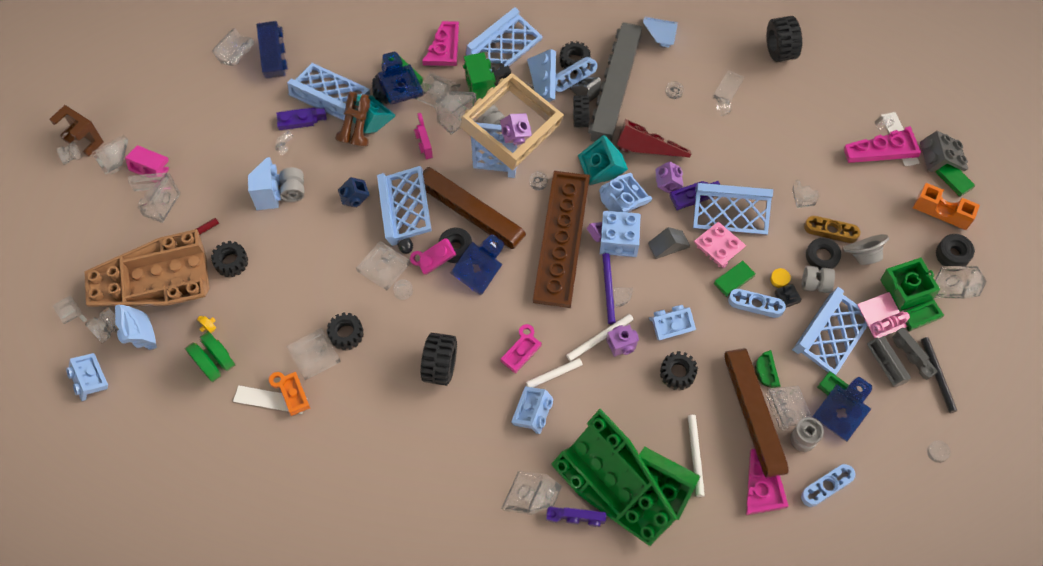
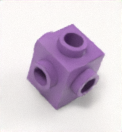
[500,113,532,145]
[655,161,683,193]
[606,324,639,357]

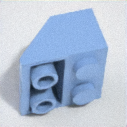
[248,157,281,210]

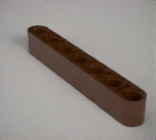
[415,167,526,249]
[724,348,788,478]

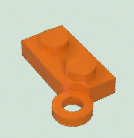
[269,372,310,416]

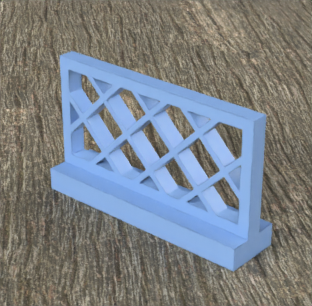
[466,7,543,72]
[287,63,370,121]
[471,122,517,178]
[377,166,432,246]
[693,183,774,234]
[792,287,868,375]

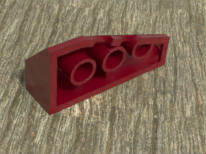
[616,119,692,158]

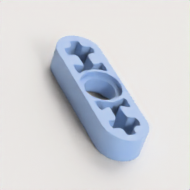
[555,57,597,92]
[728,289,786,318]
[801,464,855,507]

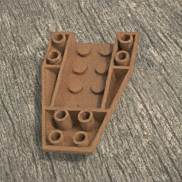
[84,229,210,307]

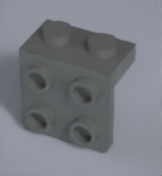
[920,131,968,173]

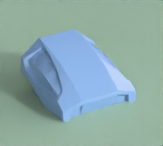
[599,173,653,212]
[115,304,157,350]

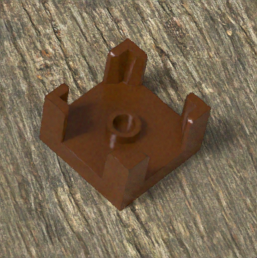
[49,105,104,156]

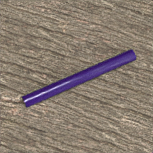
[602,253,616,325]

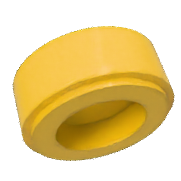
[770,268,791,288]

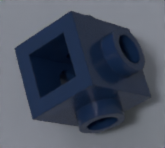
[338,177,370,208]

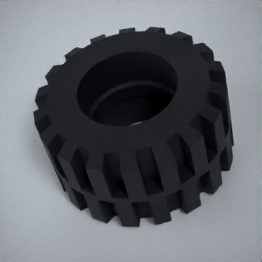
[766,16,803,62]
[420,332,457,386]

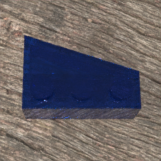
[256,21,288,78]

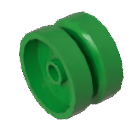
[185,331,235,383]

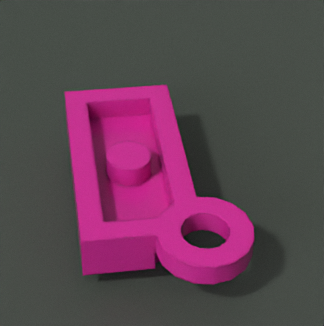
[414,112,433,160]
[410,238,457,274]
[501,324,542,374]

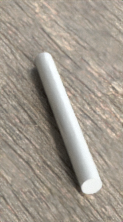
[566,314,633,361]
[688,415,705,497]

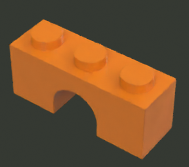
[913,183,980,230]

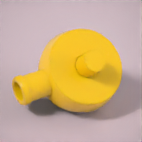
[197,316,216,333]

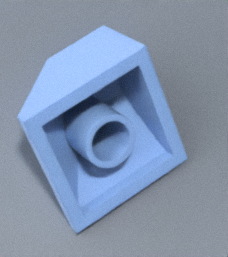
[643,17,678,47]

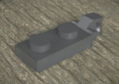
[892,327,938,380]

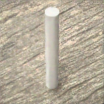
[526,358,583,387]

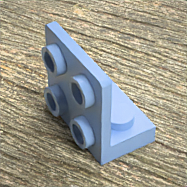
[600,211,641,257]

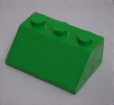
[639,446,701,520]

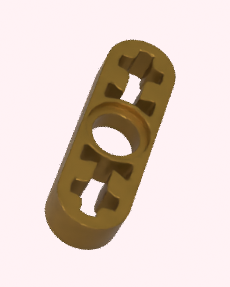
[804,216,861,243]

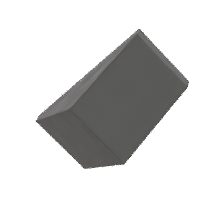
[569,77,601,102]
[648,227,690,259]

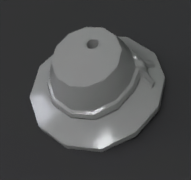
[844,234,889,265]

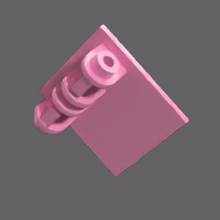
[694,222,746,268]
[857,292,910,339]

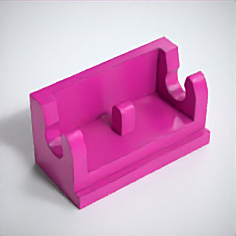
[125,145,169,182]

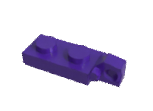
[276,108,327,131]
[669,181,720,210]
[546,506,606,527]

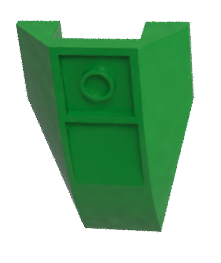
[551,409,678,547]

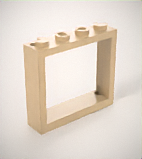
[460,73,564,170]

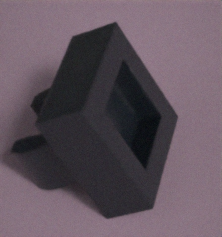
[492,63,511,86]
[774,284,802,308]

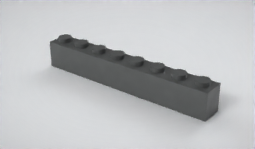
[588,22,642,142]

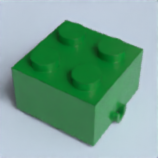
[463,52,496,105]
[880,258,940,311]

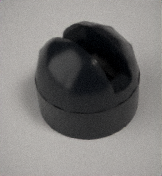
[397,238,413,254]

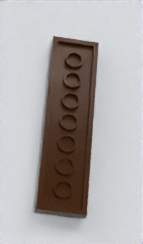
[533,171,590,308]

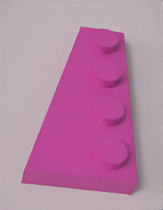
[844,126,921,163]

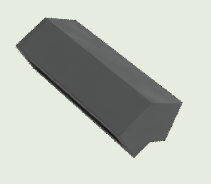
[867,336,911,387]

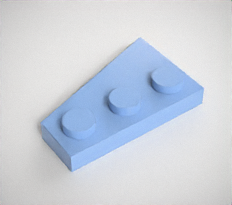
[527,49,556,102]

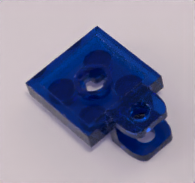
[377,52,424,105]
[450,235,504,295]
[812,377,872,442]

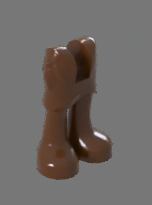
[335,91,370,146]

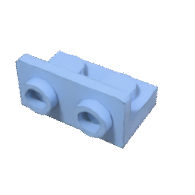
[649,305,696,340]
[66,353,108,401]
[511,386,553,434]

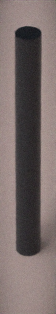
[921,337,958,413]

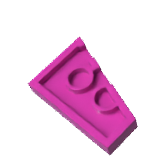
[422,21,459,66]
[746,449,789,515]

